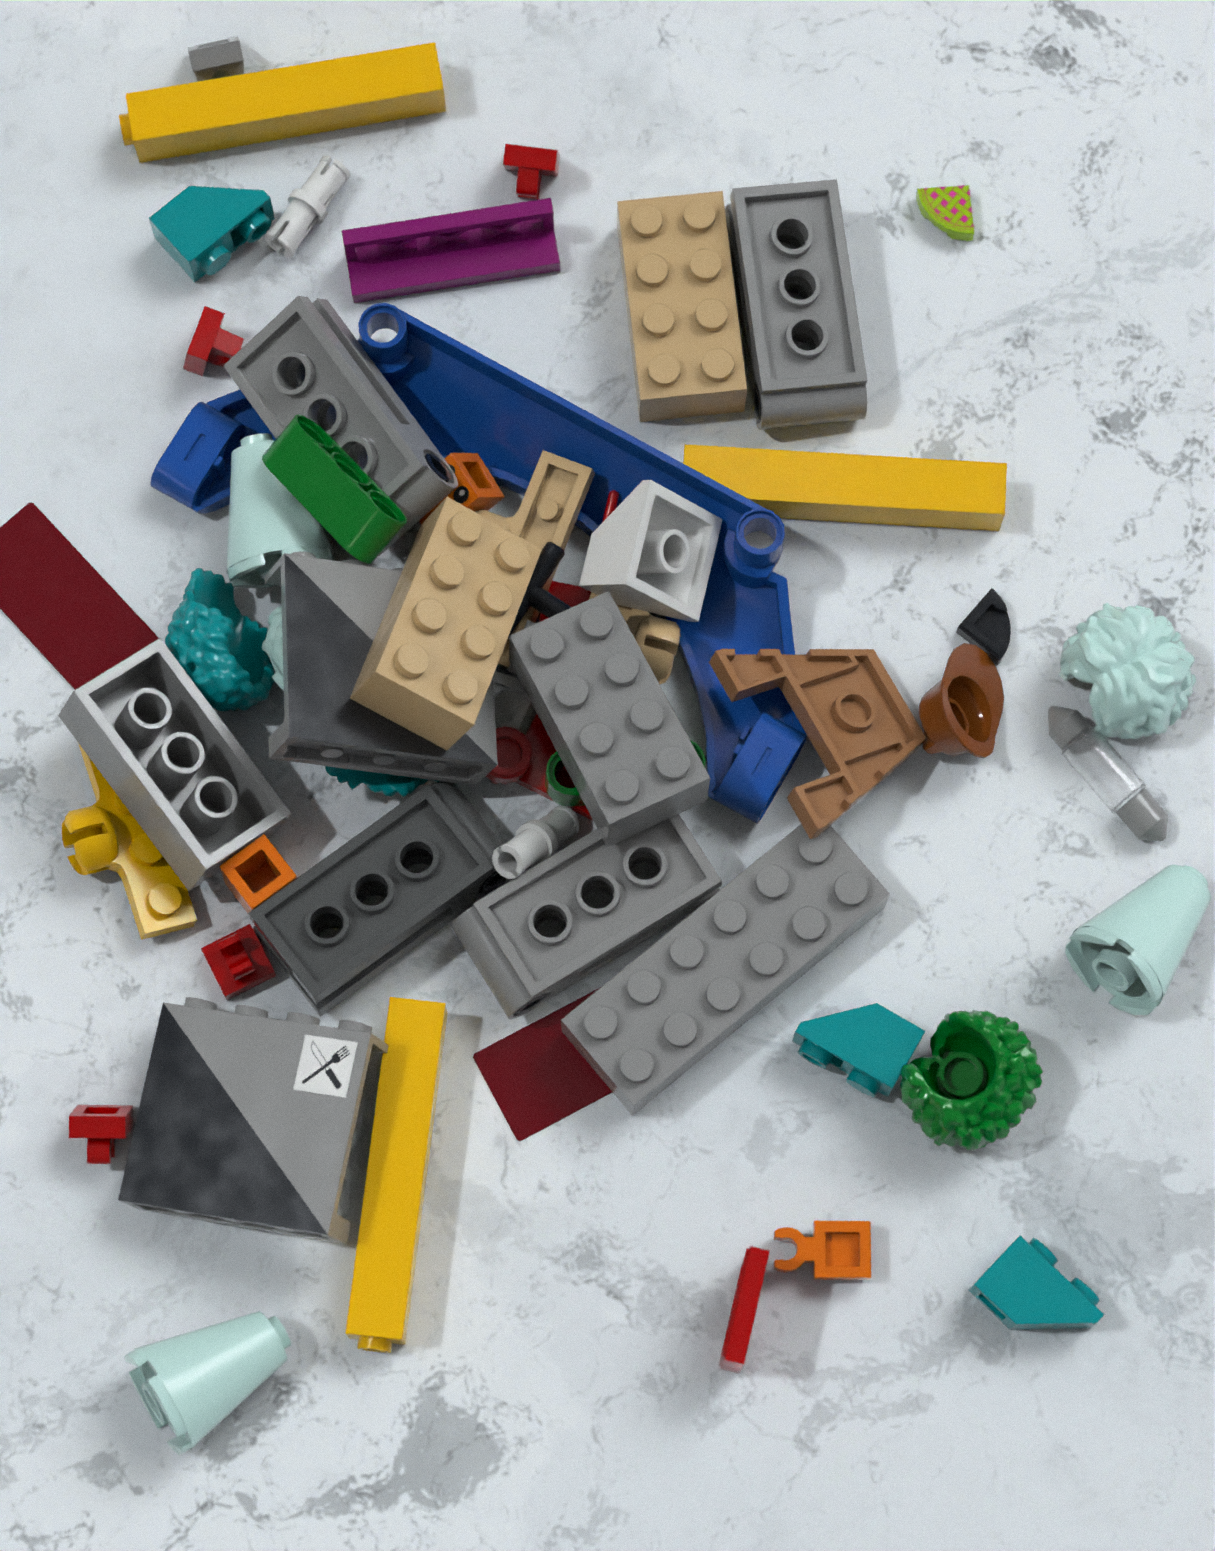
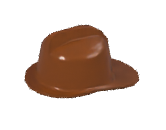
[919,643,1004,759]

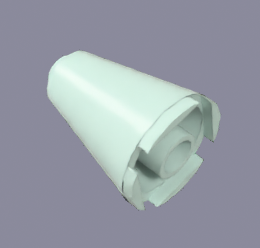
[227,433,334,588]
[1065,865,1211,1015]
[124,1311,291,1455]

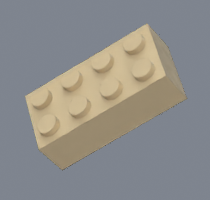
[617,191,747,422]
[350,497,542,750]

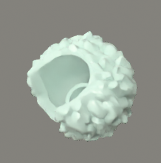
[1060,603,1196,739]

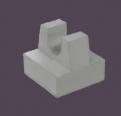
[188,36,244,81]

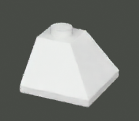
[579,480,723,622]

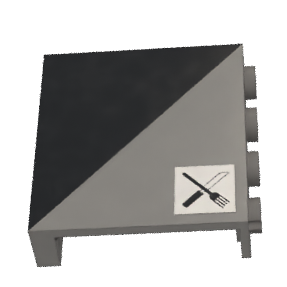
[265,551,498,786]
[118,997,389,1244]

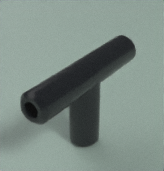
[507,541,572,640]

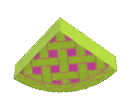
[916,185,974,241]

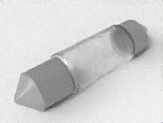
[1048,706,1168,841]

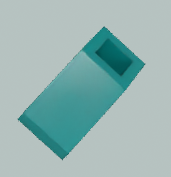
[149,186,275,283]
[792,1003,925,1097]
[969,1235,1104,1330]

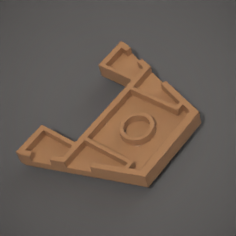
[709,649,926,840]

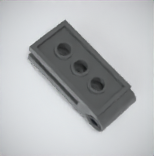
[248,781,507,1017]

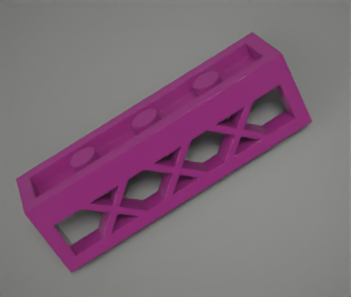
[341,198,560,303]

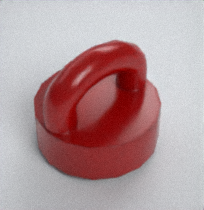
[485,726,533,784]

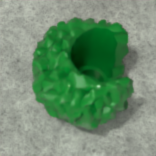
[900,1010,1043,1151]

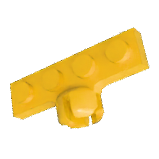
[62,743,197,940]

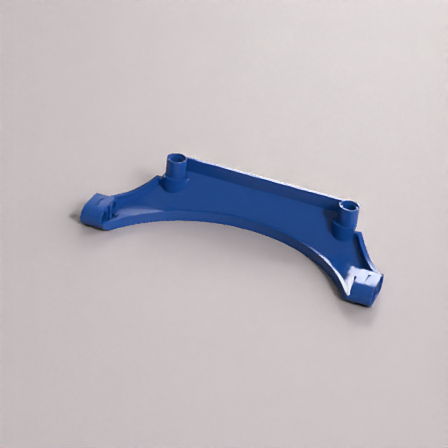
[150,303,808,824]

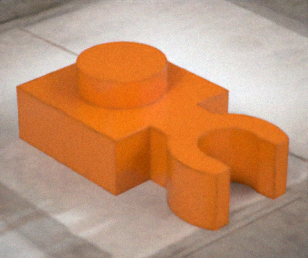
[774,1221,871,1280]

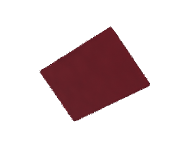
[0,502,159,690]
[473,987,612,1141]

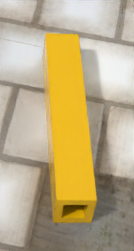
[119,42,446,163]
[681,444,1007,531]
[345,997,448,1353]

